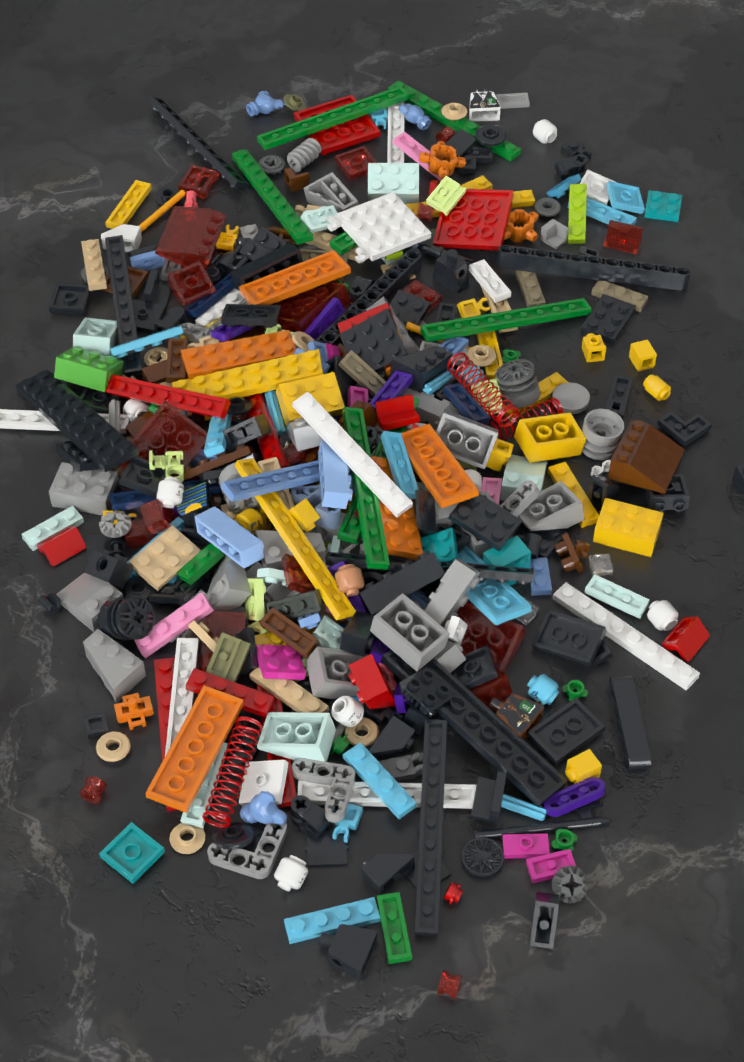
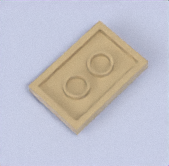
[129,525,201,591]

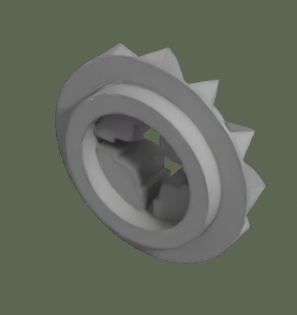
[99,510,132,538]

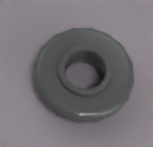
[534,198,561,217]

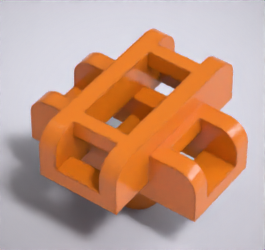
[114,693,154,730]

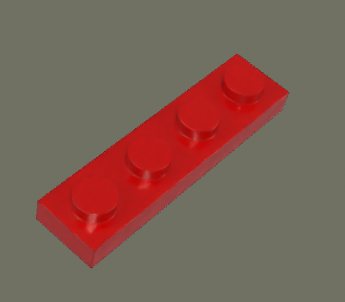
[185,668,274,718]

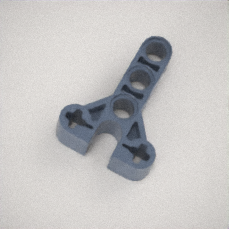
[291,469,355,529]

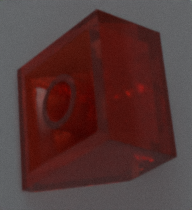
[168,261,216,305]

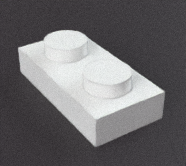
[444,615,468,645]

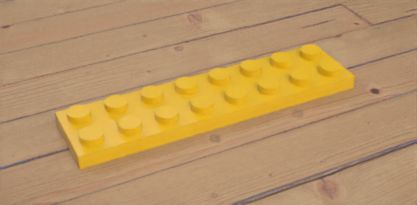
[172,349,324,412]

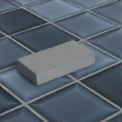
[496,92,530,109]

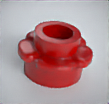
[443,882,463,904]

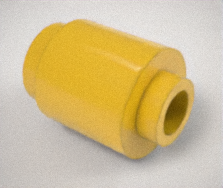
[643,375,671,401]

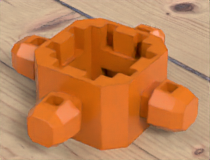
[419,141,466,179]
[504,209,539,243]

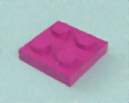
[256,644,306,680]

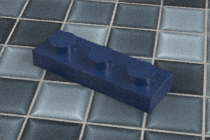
[443,383,491,424]

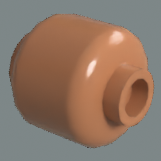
[335,564,364,597]

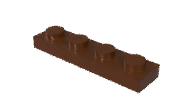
[176,444,255,481]

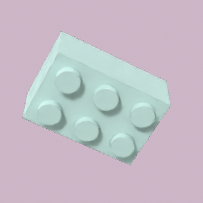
[368,163,419,203]

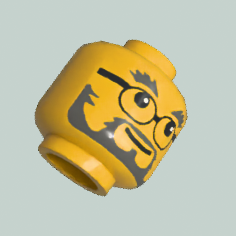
[234,508,263,535]

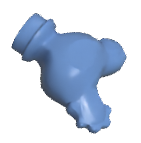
[246,91,285,117]
[399,103,431,131]
[240,791,287,825]

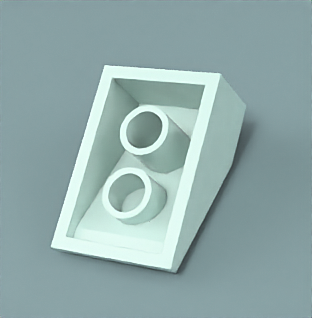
[73,317,118,356]
[501,455,548,503]
[257,712,336,762]

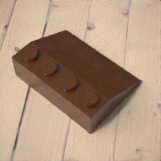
[608,420,684,494]

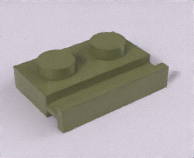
[206,632,252,683]

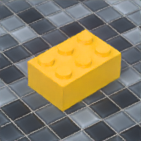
[276,372,345,426]
[514,412,586,463]
[593,498,664,557]

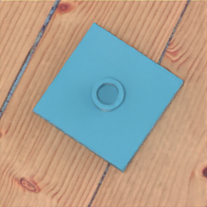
[606,181,645,214]

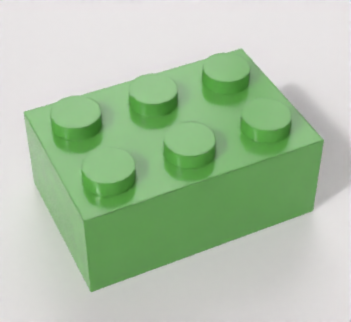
[54,346,123,392]

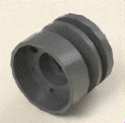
[495,359,541,408]

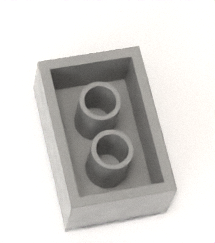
[436,409,499,469]
[49,462,119,516]
[370,593,450,671]

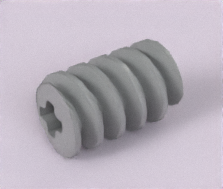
[287,138,322,172]

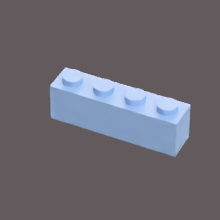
[318,438,352,509]
[195,506,264,568]

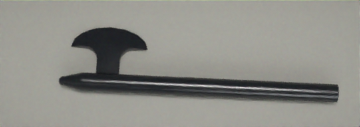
[474,801,611,839]

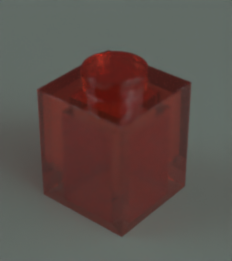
[140,499,171,534]
[125,518,154,549]

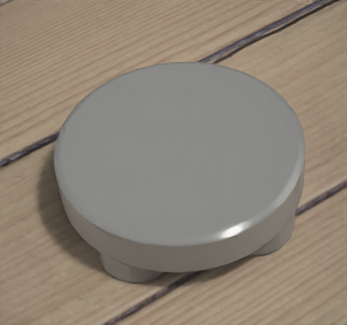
[552,382,590,414]

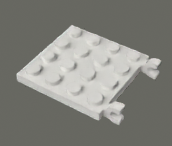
[327,192,431,263]

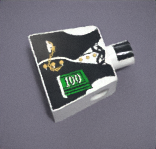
[469,89,500,122]

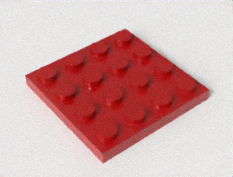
[294,95,381,155]
[433,189,514,250]

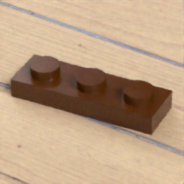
[166,338,188,383]
[259,607,320,659]

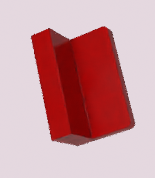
[375,394,420,431]
[36,526,86,566]
[661,616,710,662]

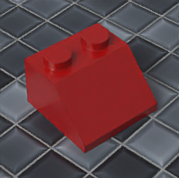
[348,654,396,709]

